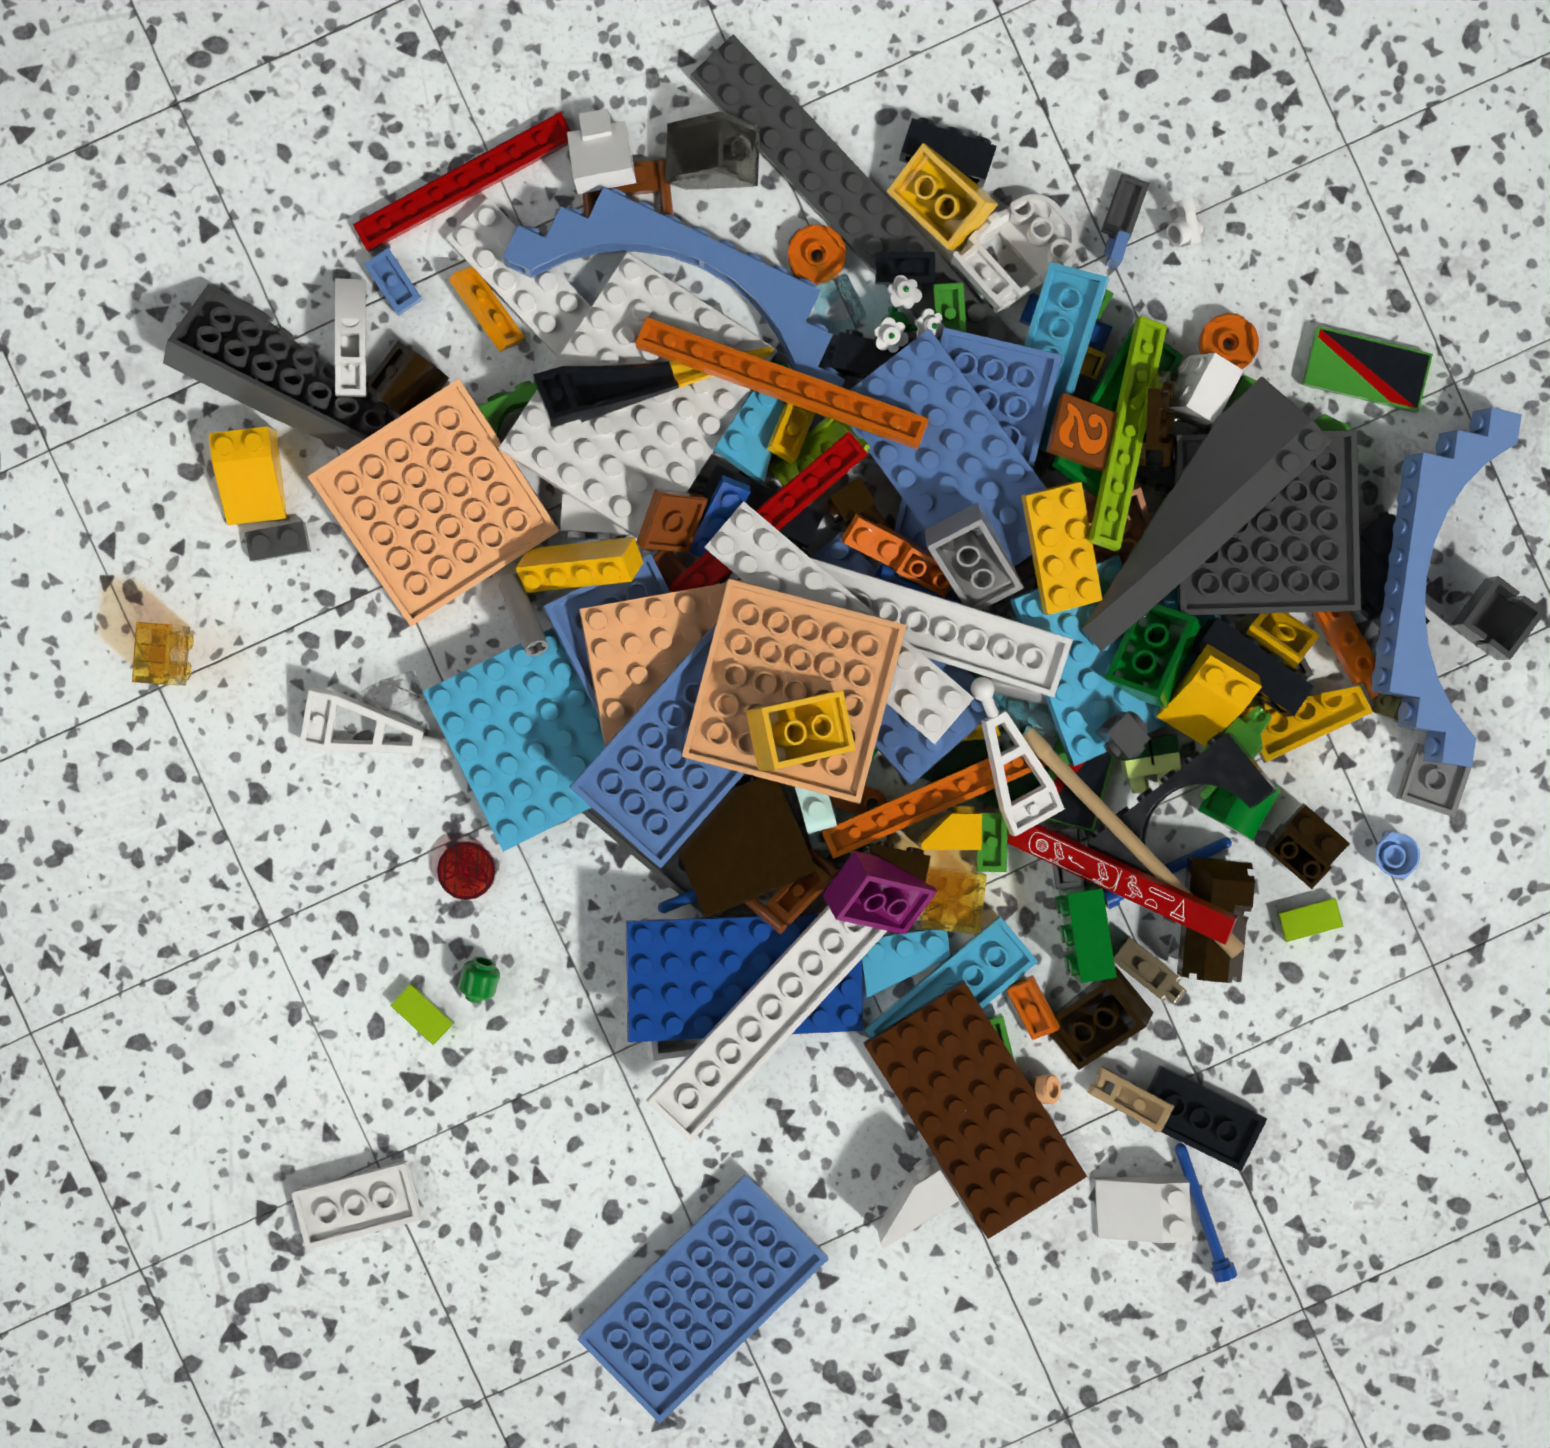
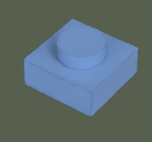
[1103,230,1130,269]

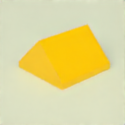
[1246,613,1320,670]

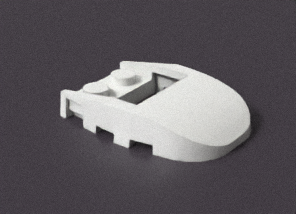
[951,194,1078,313]

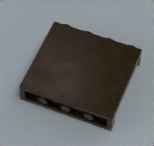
[678,775,817,918]

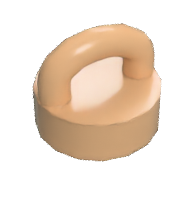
[1030,1074,1061,1104]

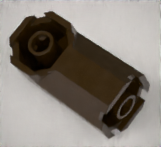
[1177,856,1255,983]

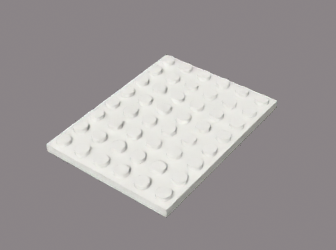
[499,252,777,539]

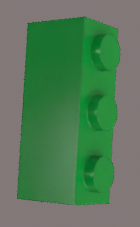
[1104,604,1202,709]

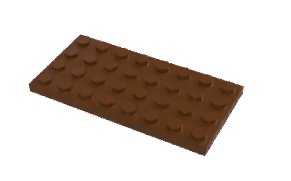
[863,980,1088,1239]

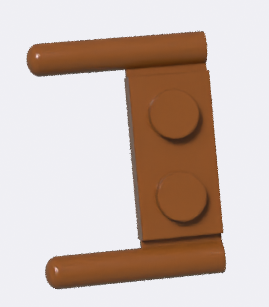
[582,159,673,219]
[745,838,840,934]

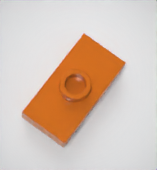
[1005,975,1060,1040]

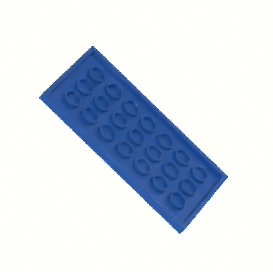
[626,913,863,1042]

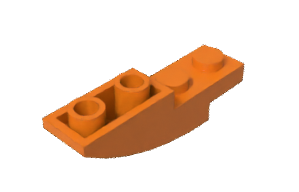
[841,513,952,597]

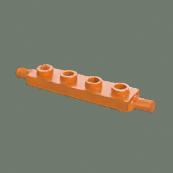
[1312,611,1381,698]

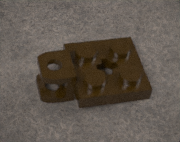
[1139,371,1175,468]

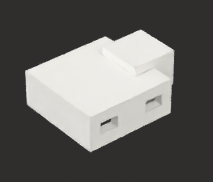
[567,108,636,194]

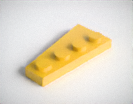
[1239,686,1373,763]

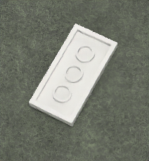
[291,1161,422,1250]

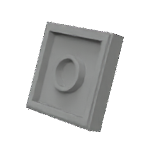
[1396,743,1473,817]

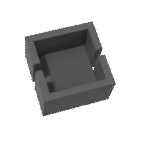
[1450,576,1546,660]

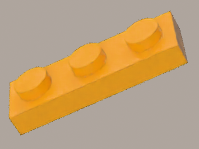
[448,266,526,352]

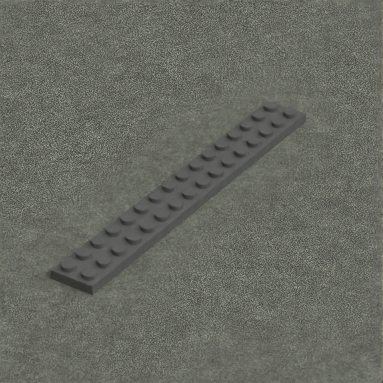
[690,34,1024,346]

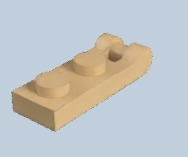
[1087,1066,1174,1133]

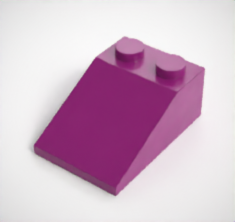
[823,851,937,934]

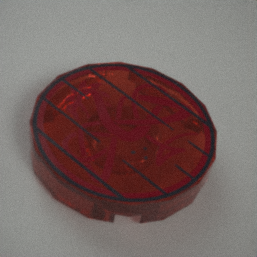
[437,841,497,900]

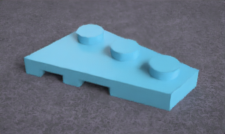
[713,390,784,484]
[862,926,951,998]

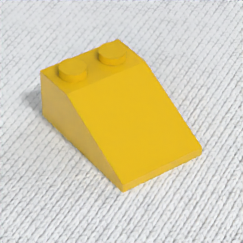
[886,143,998,251]
[208,426,287,526]
[1156,644,1262,746]
[746,690,856,771]

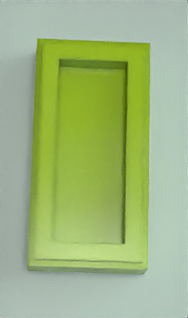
[1277,897,1344,942]
[390,983,455,1045]

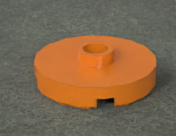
[787,224,846,285]
[1198,313,1259,369]

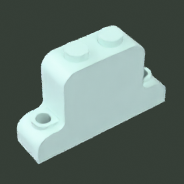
[795,787,837,852]

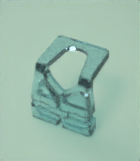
[814,273,866,337]

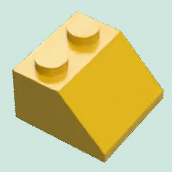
[917,805,982,850]

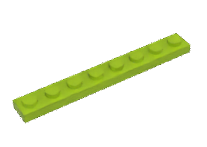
[1088,316,1167,551]

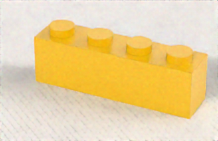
[515,537,644,593]

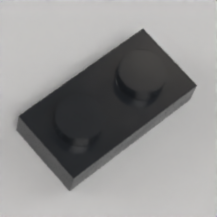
[875,252,935,285]

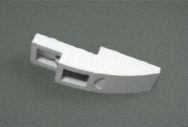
[335,278,366,397]

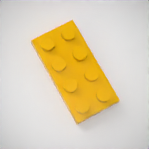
[1021,481,1103,615]

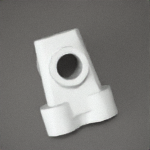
[1166,196,1203,247]

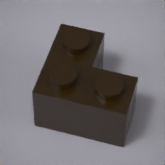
[827,477,888,552]

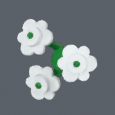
[874,275,945,353]

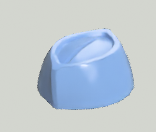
[1375,830,1420,879]

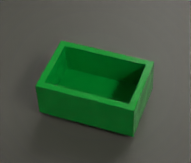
[1055,883,1117,983]

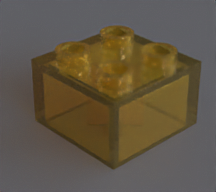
[132,622,194,686]
[918,866,987,934]

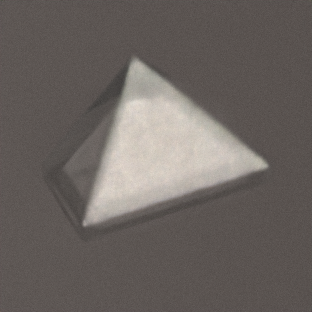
[359,670,425,719]

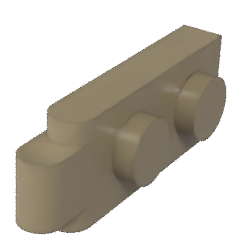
[1113,936,1187,1004]

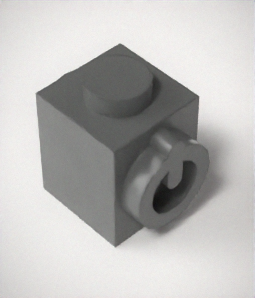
[1095,711,1151,759]

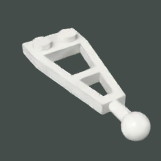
[970,677,1065,836]
[299,687,455,759]

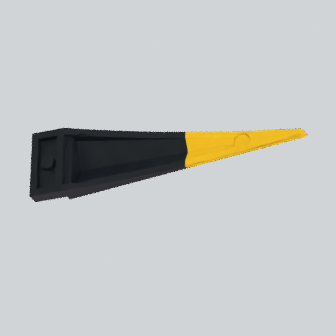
[533,347,773,427]

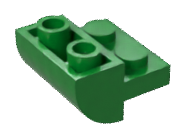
[1198,783,1282,841]

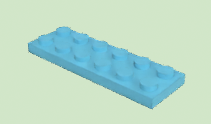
[1024,262,1109,453]
[864,915,1038,1037]

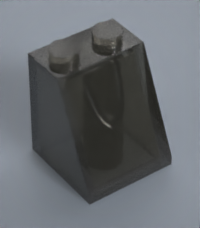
[665,111,760,190]

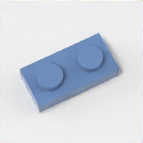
[364,248,423,316]

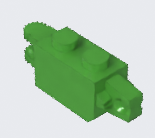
[1189,705,1272,800]

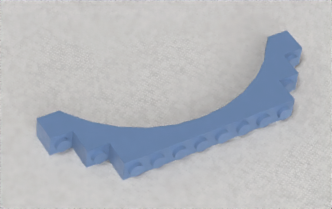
[503,187,845,417]
[1371,407,1522,767]

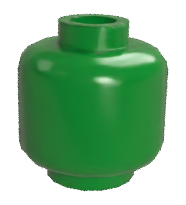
[458,957,500,1003]

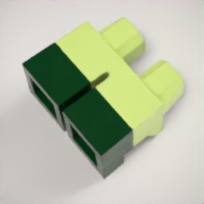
[1121,734,1181,793]

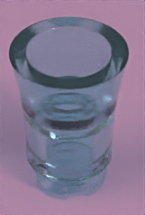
[998,695,1059,738]

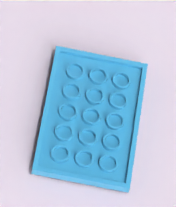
[1010,555,1168,766]

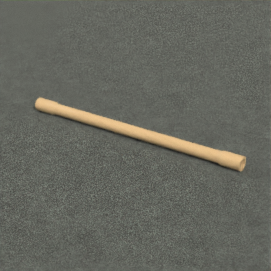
[1023,727,1245,958]

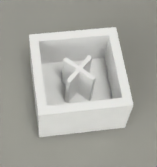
[1169,353,1244,426]

